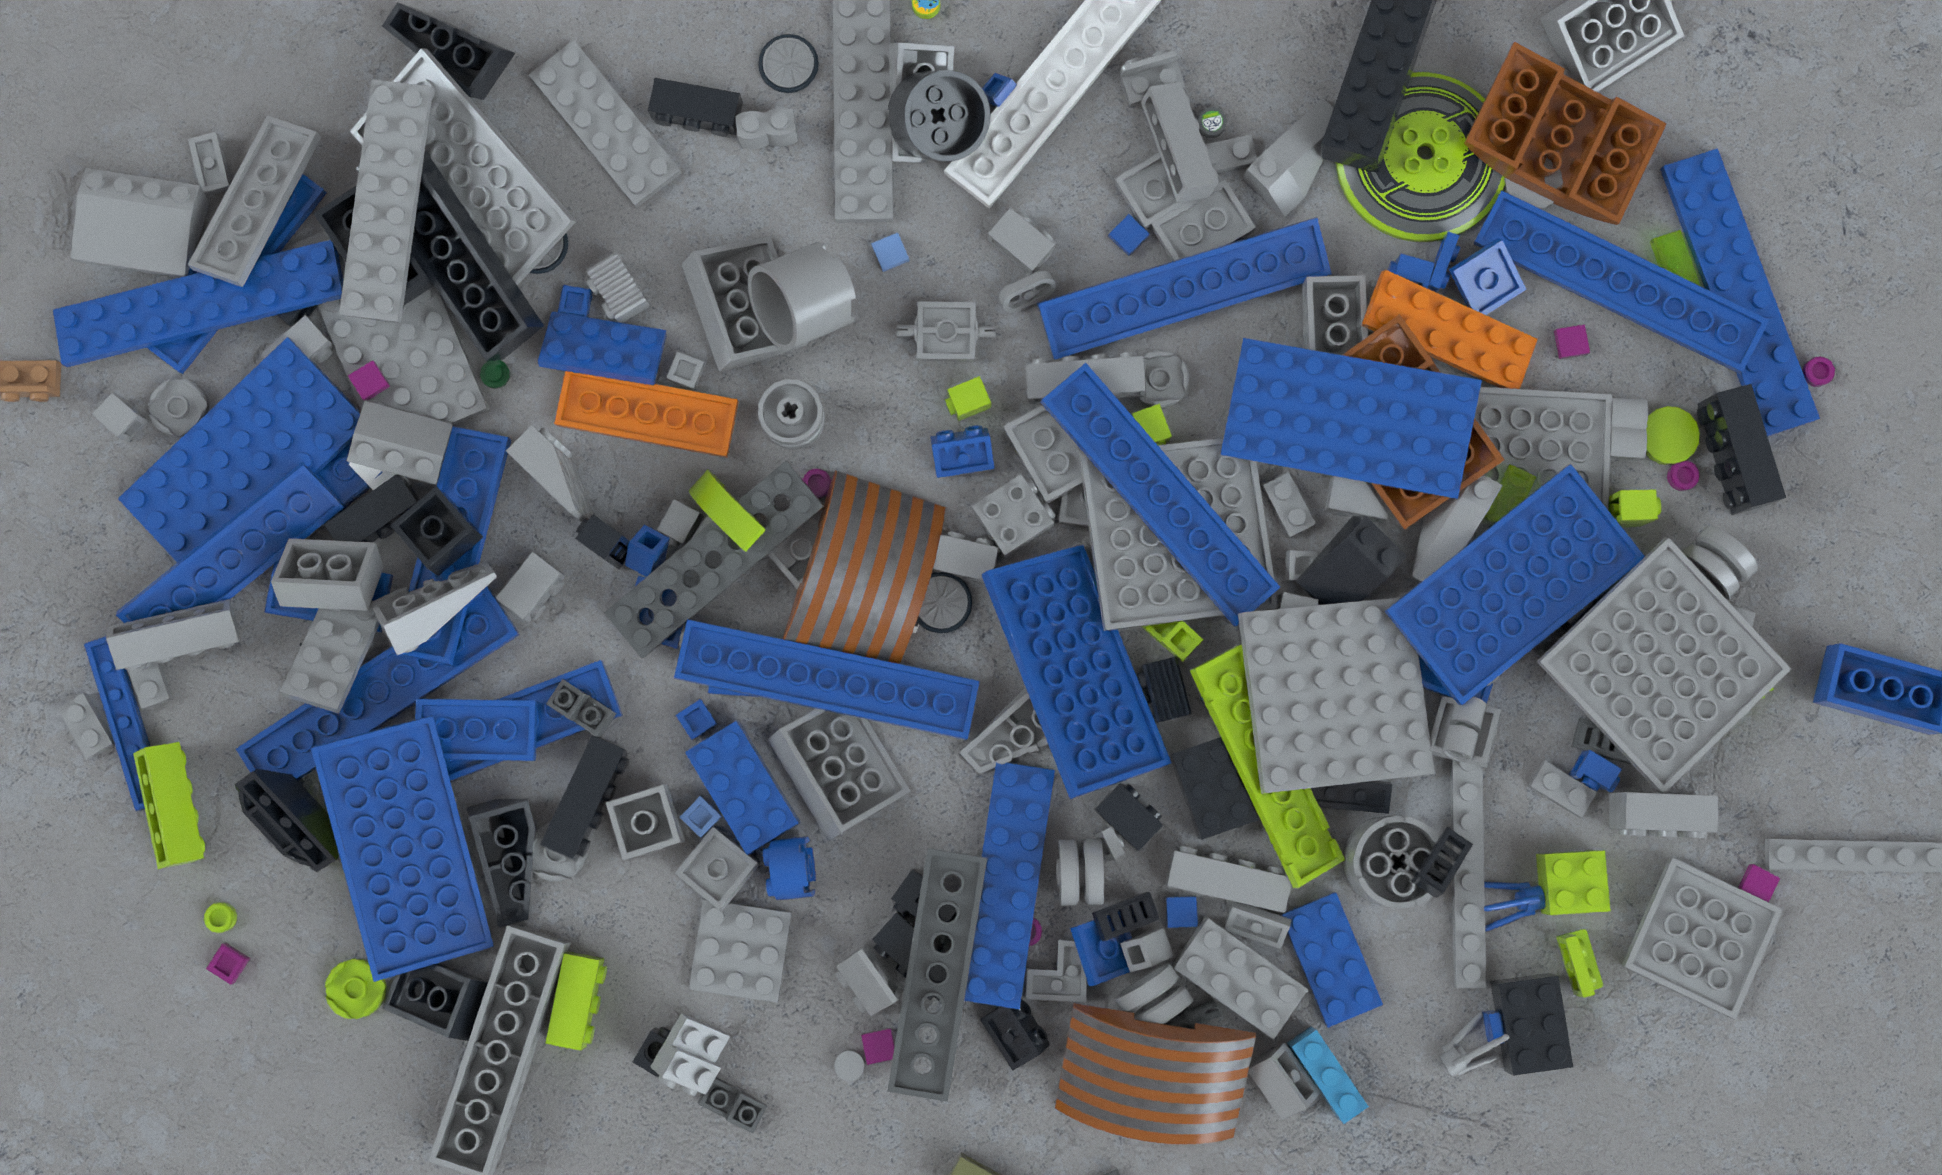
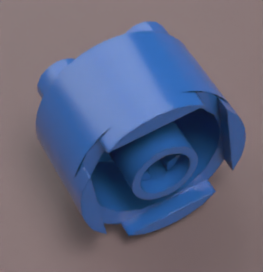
[763,836,816,900]

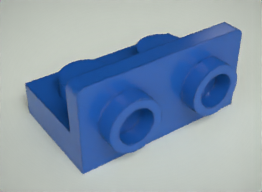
[930,425,995,478]

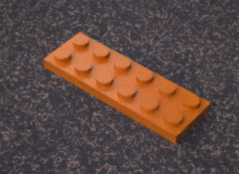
[1361,270,1538,389]
[554,371,739,458]

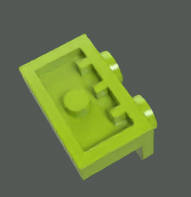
[1556,929,1603,998]

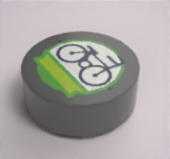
[1198,107,1227,138]

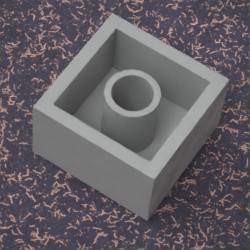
[606,784,685,860]

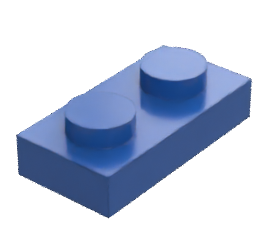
[1428,231,1460,293]

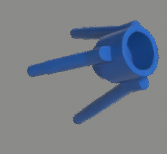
[1484,882,1545,932]

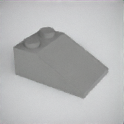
[835,944,901,1016]

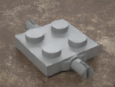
[897,301,996,362]

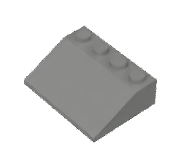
[1540,0,1684,92]
[71,168,210,278]
[681,236,808,372]
[506,425,593,522]
[767,709,911,842]

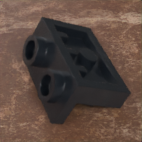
[980,999,1050,1071]

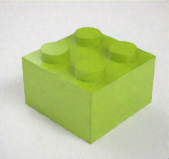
[1536,850,1611,915]

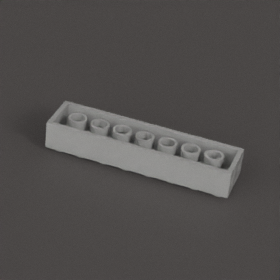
[428,924,571,1175]

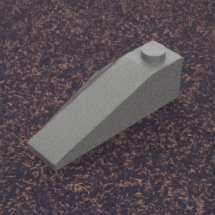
[889,43,954,163]
[1243,98,1334,218]
[1411,475,1503,582]
[370,562,496,656]
[959,688,1048,774]

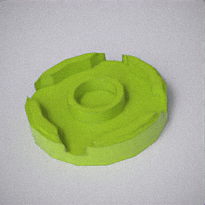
[1646,406,1700,465]
[325,958,387,1019]

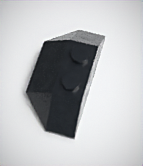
[235,769,339,872]

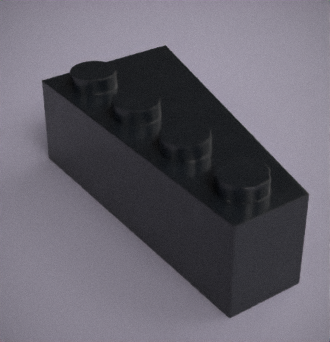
[382,2,515,100]

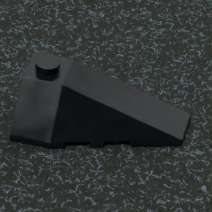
[467,799,535,928]

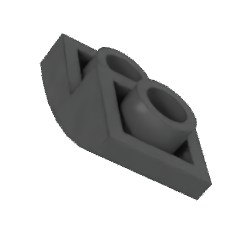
[546,679,617,738]
[698,1077,767,1133]

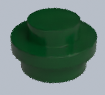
[480,360,510,389]

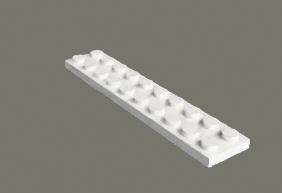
[944,0,1161,209]

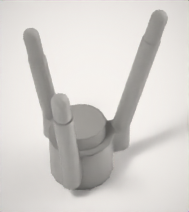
[1439,1012,1509,1077]

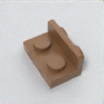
[0,360,61,402]

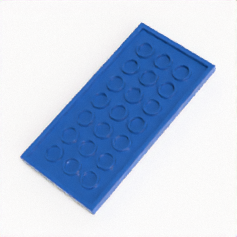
[118,337,361,562]
[1221,338,1482,499]
[1384,464,1645,705]
[982,545,1172,799]
[311,715,494,982]

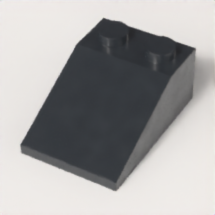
[1296,516,1407,605]
[382,963,488,1041]

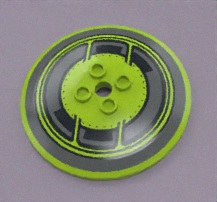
[1335,72,1505,242]

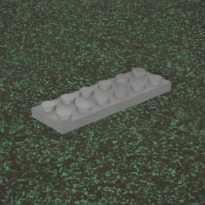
[529,40,681,209]
[188,116,321,287]

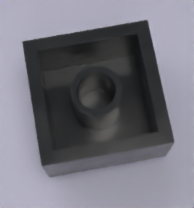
[390,486,483,576]

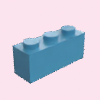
[1287,1026,1369,1124]

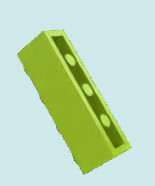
[133,742,205,869]

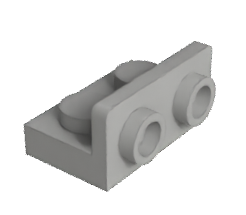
[1120,50,1185,107]

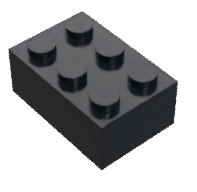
[1169,737,1259,840]
[1490,973,1573,1076]

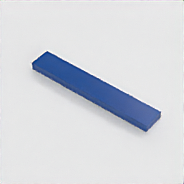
[84,636,151,811]

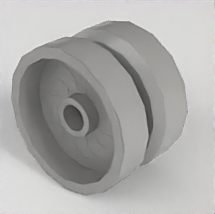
[758,379,825,450]
[1682,525,1758,600]
[1056,839,1104,906]
[1115,963,1193,1024]

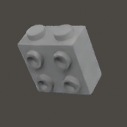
[972,474,1055,559]

